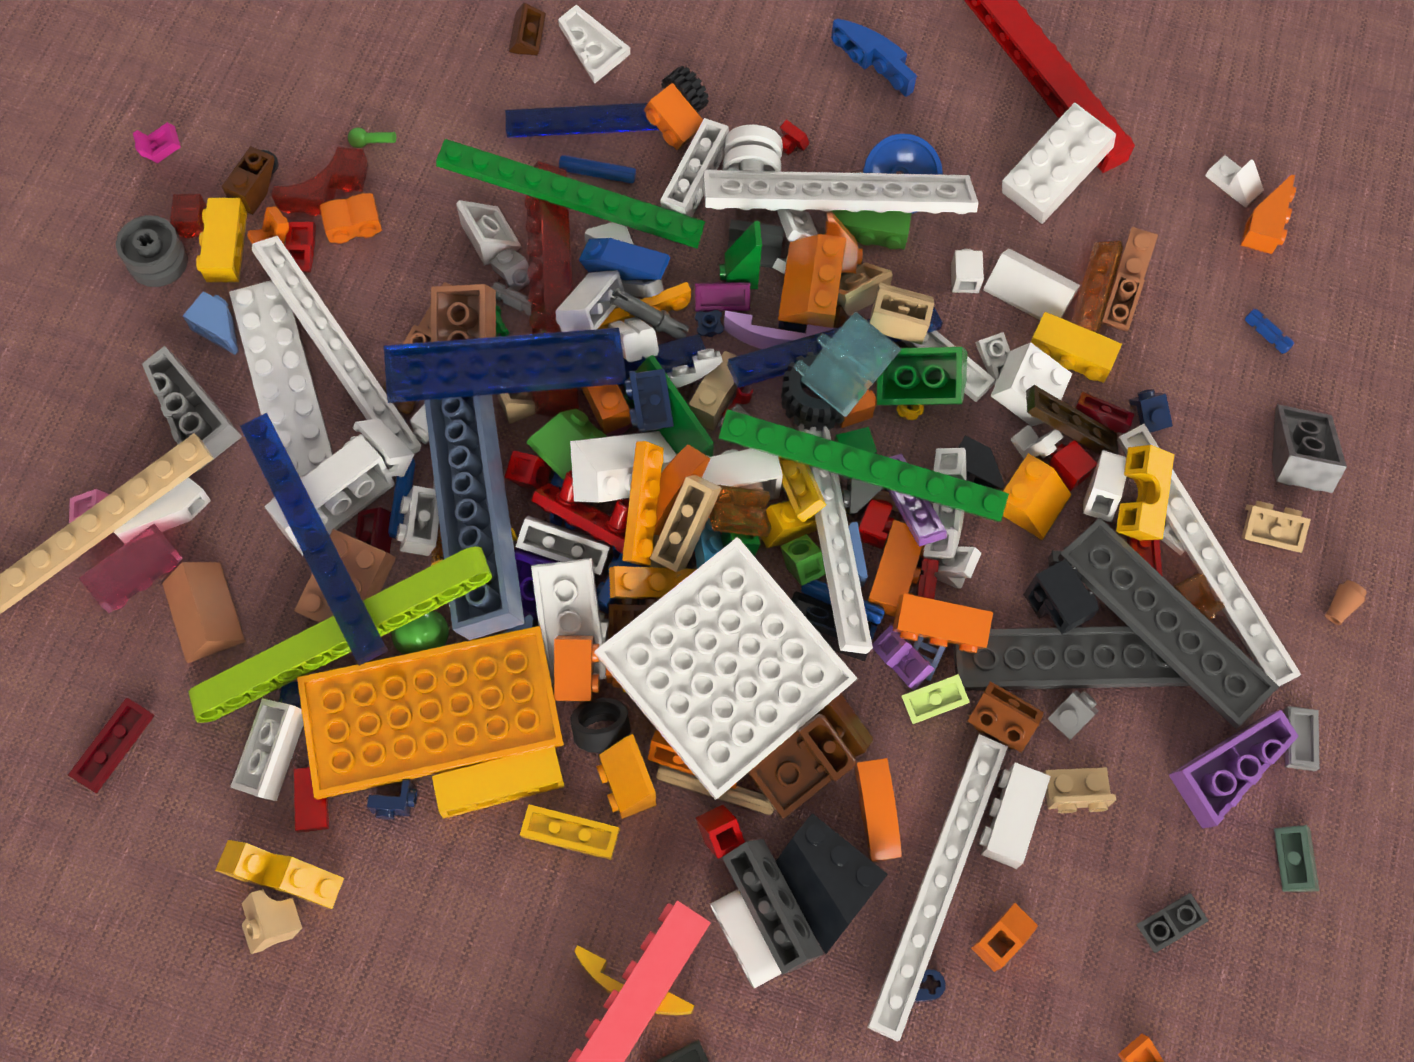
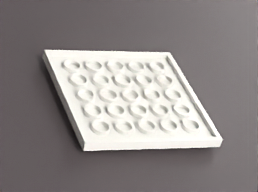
[594,537,858,800]

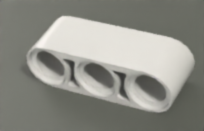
[710,889,782,988]

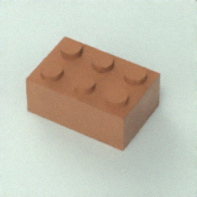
[294,529,396,623]

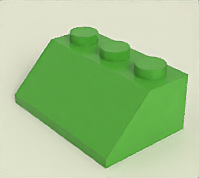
[526,409,607,480]

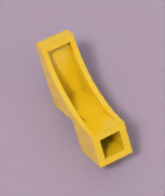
[215,840,344,909]

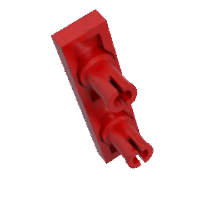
[531,470,629,554]

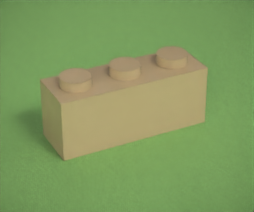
[650,475,722,572]

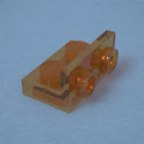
[709,485,772,537]

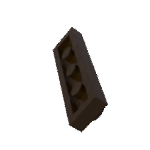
[1026,385,1119,455]

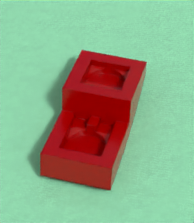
[284,222,316,273]

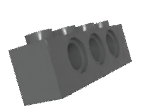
[722,839,824,975]

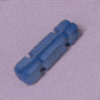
[1245,309,1294,354]

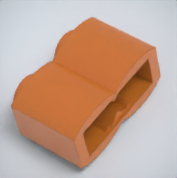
[320,193,382,244]

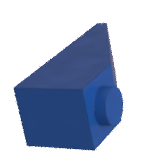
[579,238,670,280]

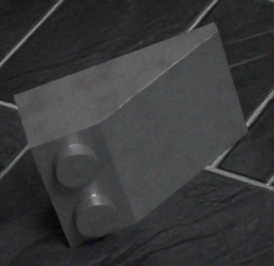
[1272,404,1347,493]

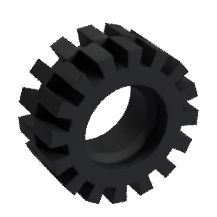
[661,66,709,113]

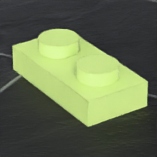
[902,674,970,724]

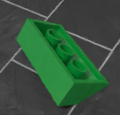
[623,355,714,457]

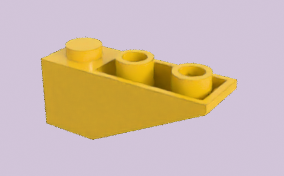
[756,501,848,548]

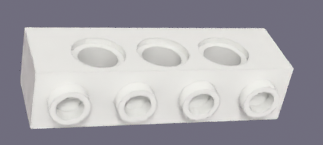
[660,118,729,217]

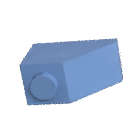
[183,291,238,355]

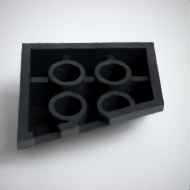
[775,813,888,955]

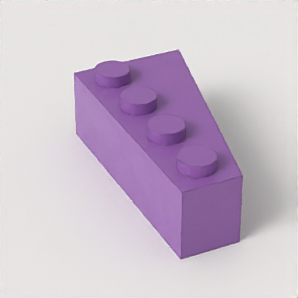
[1168,710,1299,829]

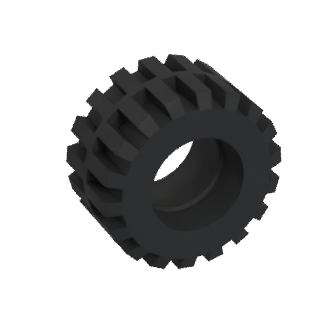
[781,351,855,431]

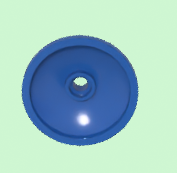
[863,134,943,214]

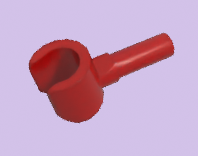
[721,382,754,418]

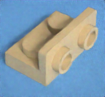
[1241,501,1311,553]
[1043,767,1116,813]

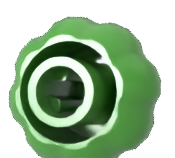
[391,611,449,654]

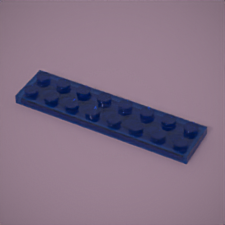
[384,328,626,403]

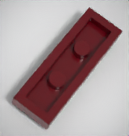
[68,697,155,794]

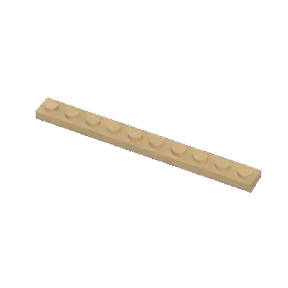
[0,433,214,614]

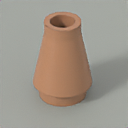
[1325,580,1367,625]

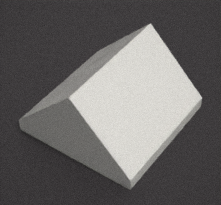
[456,200,522,266]

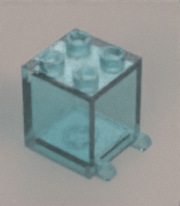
[794,311,902,417]

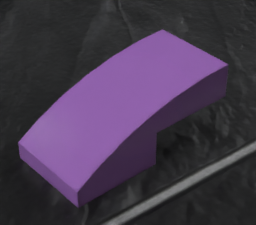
[872,625,935,690]

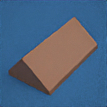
[162,562,246,663]

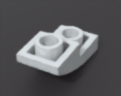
[975,332,1010,384]
[667,349,723,388]

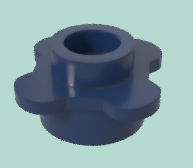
[695,309,724,337]

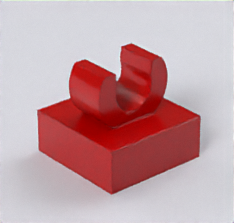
[780,119,810,156]

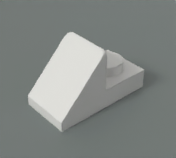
[1205,155,1264,208]
[920,546,981,589]

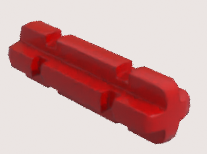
[917,558,939,599]

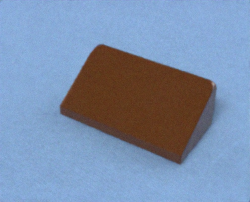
[509,2,546,56]

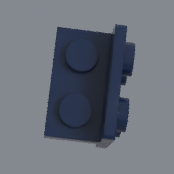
[625,369,674,433]

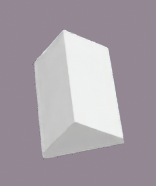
[983,249,1080,320]
[230,698,304,801]

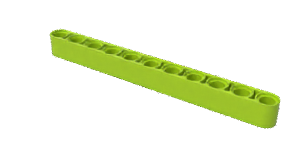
[188,546,492,723]

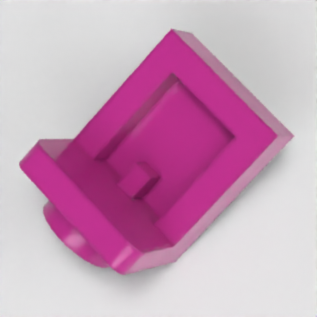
[133,122,181,163]

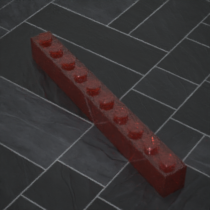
[525,161,579,417]

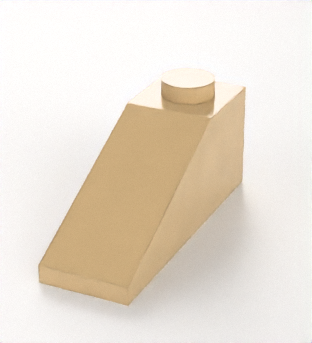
[689,351,750,431]

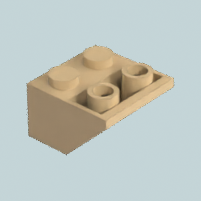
[867,282,934,345]

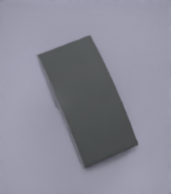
[1136,893,1209,953]

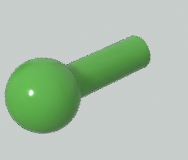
[348,127,396,148]

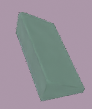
[1274,825,1319,892]

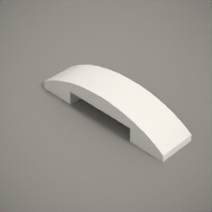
[923,448,966,558]

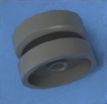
[115,215,188,287]

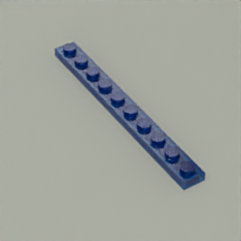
[240,413,388,666]

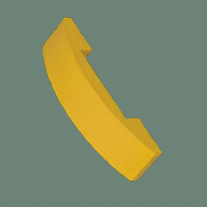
[574,945,694,1015]

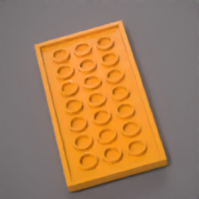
[297,626,564,800]

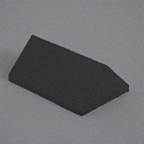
[791,591,877,661]

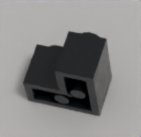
[1023,559,1099,634]

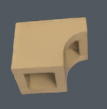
[241,889,302,954]

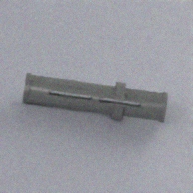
[610,287,689,341]

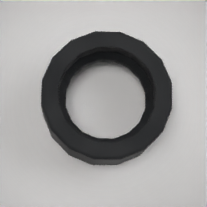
[570,697,631,753]

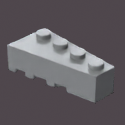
[142,346,242,473]

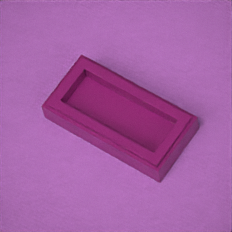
[695,282,750,312]

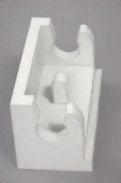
[350,418,414,477]

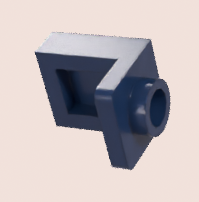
[1129,389,1173,433]
[367,779,418,820]

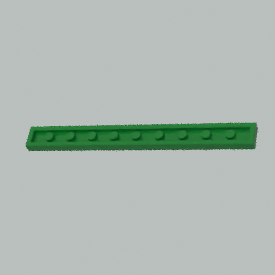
[436,139,706,249]
[718,409,1009,522]

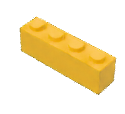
[432,746,565,819]

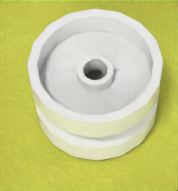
[722,124,783,171]

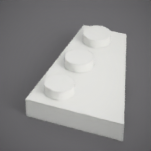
[558,5,630,84]

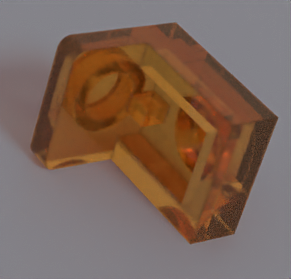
[1174,573,1225,620]

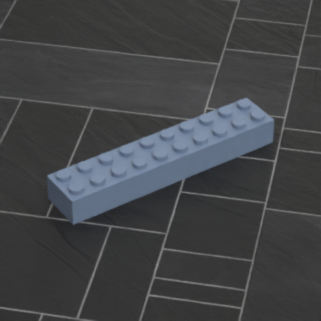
[420,346,525,640]

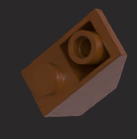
[222,146,275,215]

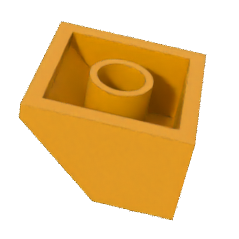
[1003,453,1072,540]
[596,734,656,819]

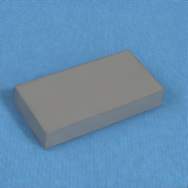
[1284,706,1320,771]

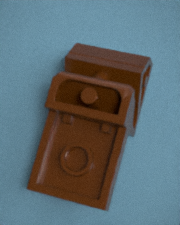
[748,693,873,819]

